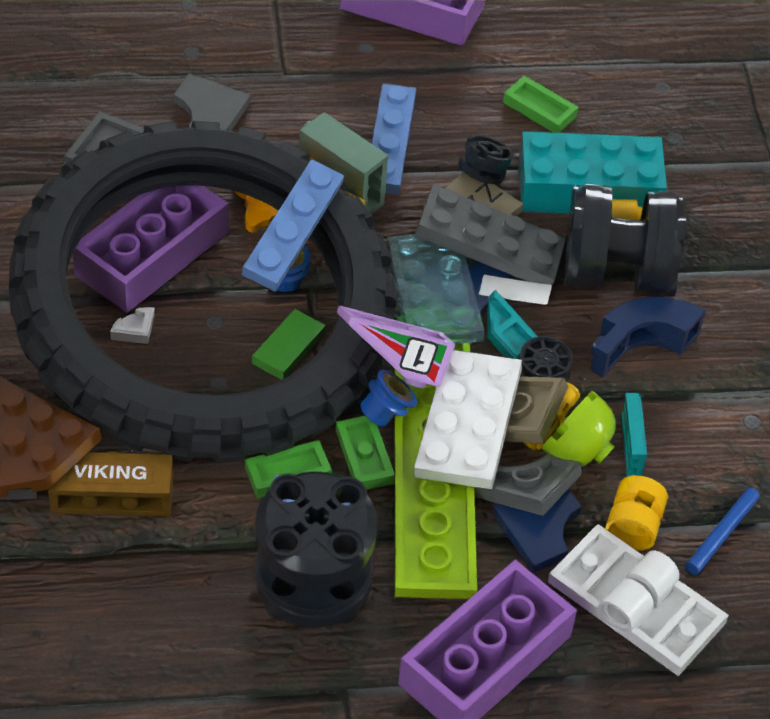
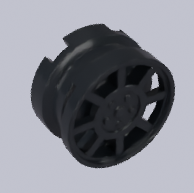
[458,135,514,184]
[520,336,573,382]

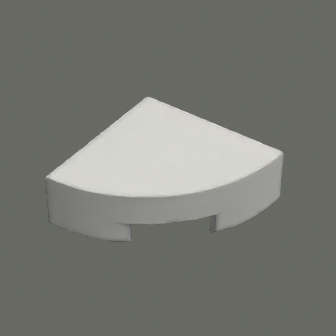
[110,307,155,344]

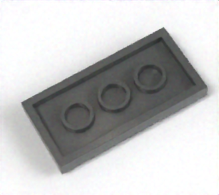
[415,184,566,285]

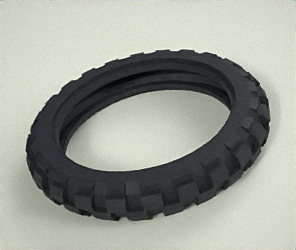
[8,121,397,463]

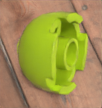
[541,390,616,467]

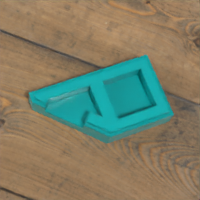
[487,290,538,360]

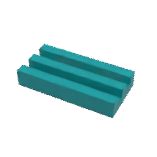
[621,393,647,477]

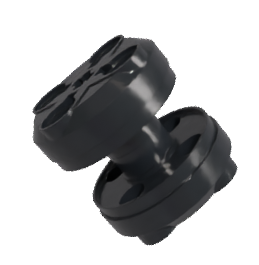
[564,183,686,297]
[255,471,377,627]

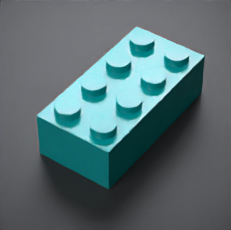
[518,132,667,213]

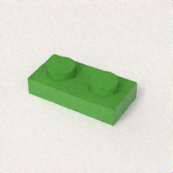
[335,416,395,490]

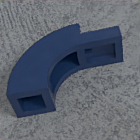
[590,297,706,378]

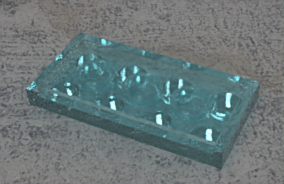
[387,234,484,344]

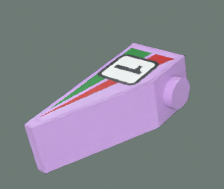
[337,305,455,388]

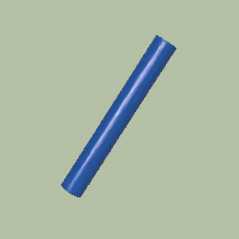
[685,487,760,575]

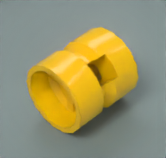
[605,475,668,551]

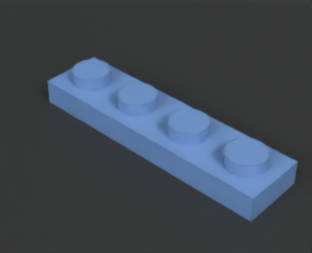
[372,84,416,195]
[241,159,344,292]

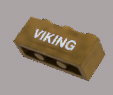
[48,451,173,517]

